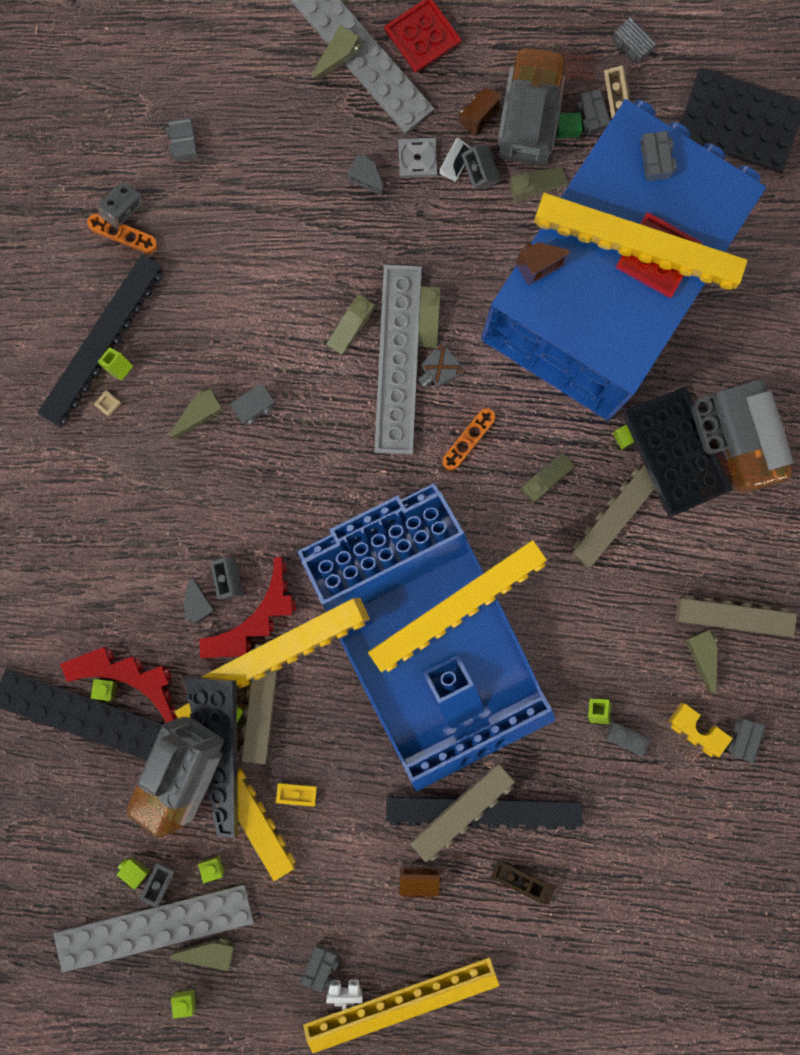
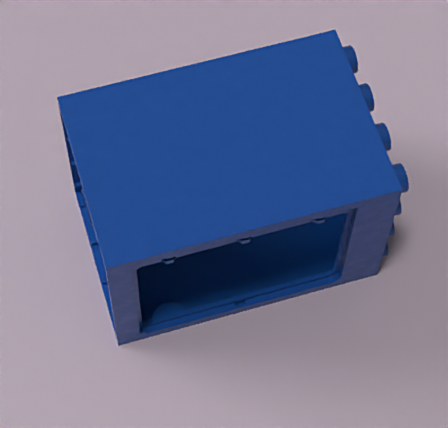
[481,98,766,421]

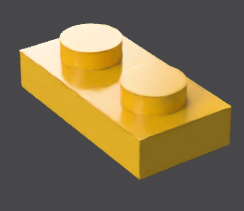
[276,783,317,807]

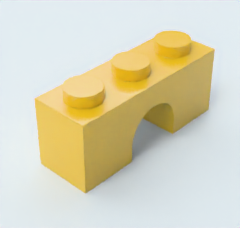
[668,703,733,758]

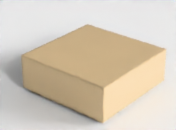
[94,390,121,417]

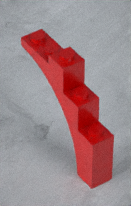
[199,557,296,658]
[60,647,178,723]

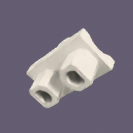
[327,980,362,1010]

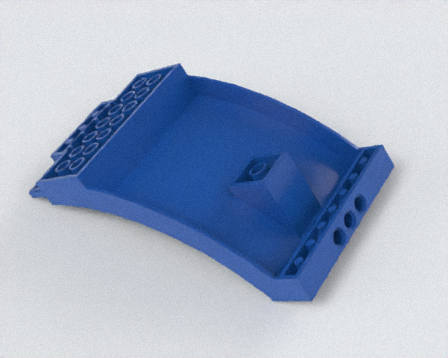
[297,483,556,791]

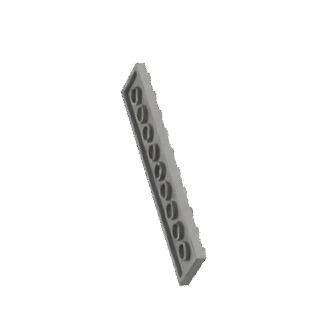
[290,0,434,135]
[375,265,422,455]
[53,884,254,973]

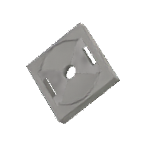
[398,138,437,178]

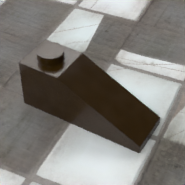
[491,860,556,904]

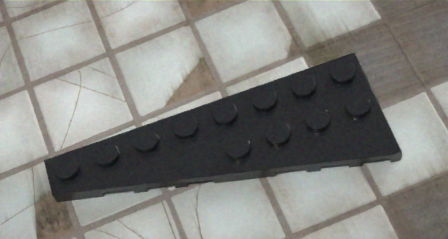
[182,676,238,838]

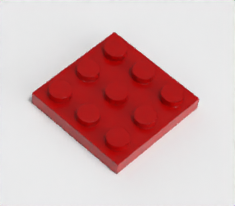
[384,0,462,74]
[615,212,702,298]

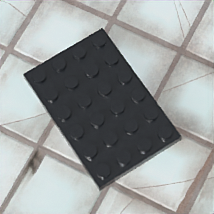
[680,67,800,174]
[621,386,733,518]

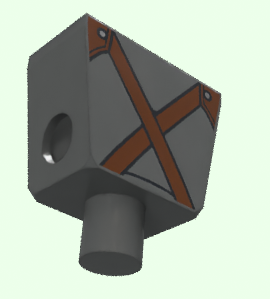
[417,343,465,388]

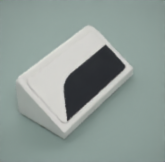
[439,138,471,182]

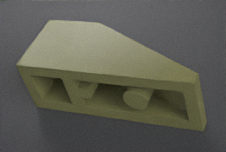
[311,25,363,80]
[509,167,568,202]
[418,286,440,349]
[326,294,374,355]
[170,389,224,440]
[520,452,575,504]
[685,630,718,693]
[170,938,235,971]

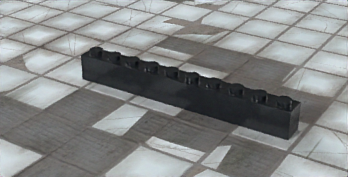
[37,254,164,428]
[386,796,582,830]

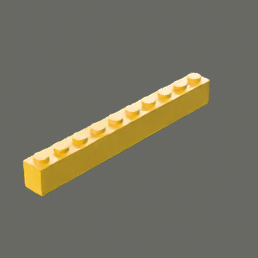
[534,193,748,290]
[368,540,547,672]
[202,598,370,689]
[175,703,296,881]
[303,957,499,1053]

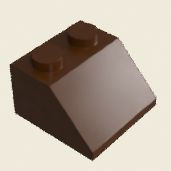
[459,88,503,136]
[516,242,570,285]
[399,868,440,899]

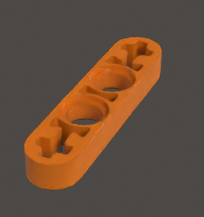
[87,214,158,254]
[442,408,495,471]

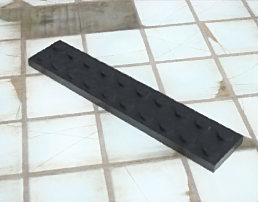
[0,668,163,760]

